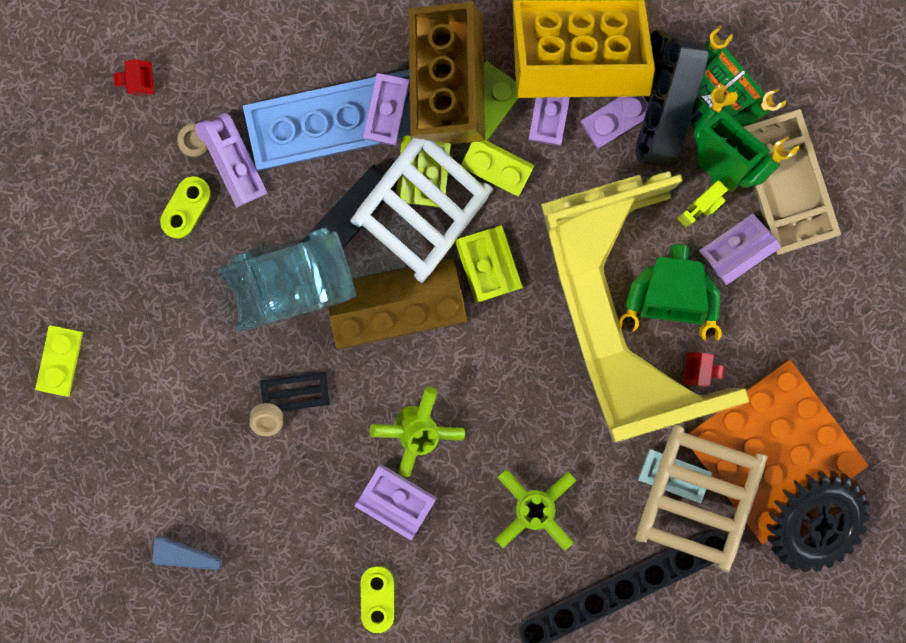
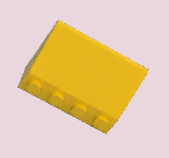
[513,0,655,98]

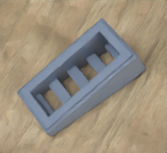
[152,536,223,570]

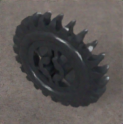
[766,470,870,572]

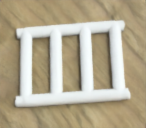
[350,138,493,283]

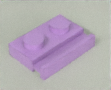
[699,213,781,285]
[355,464,437,540]

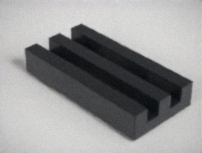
[260,372,330,411]

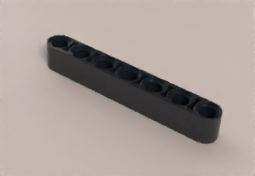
[518,529,727,643]

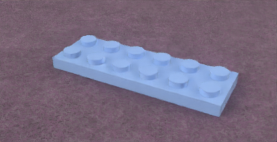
[243,70,410,171]

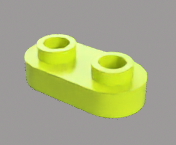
[160,176,211,239]
[361,566,394,633]

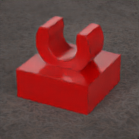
[113,59,155,96]
[683,352,725,387]

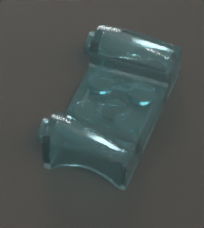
[217,227,357,332]

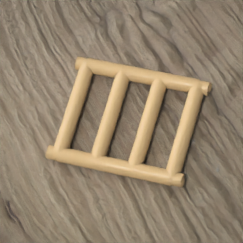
[635,425,768,572]

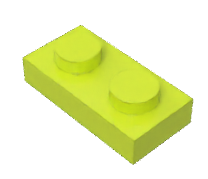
[461,140,535,197]
[35,325,83,397]

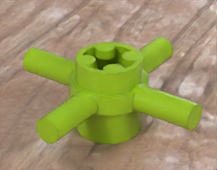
[369,387,465,477]
[494,469,576,551]

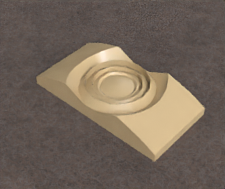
[744,109,841,255]

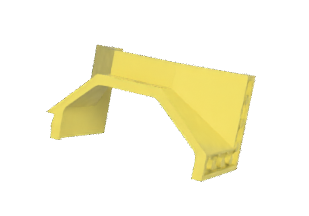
[541,172,749,442]

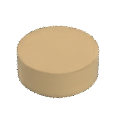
[177,124,208,157]
[250,403,283,436]

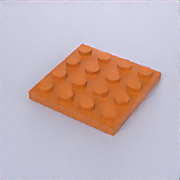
[687,359,869,544]

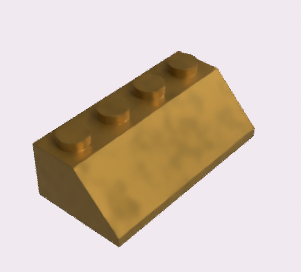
[408,1,485,144]
[325,258,467,350]

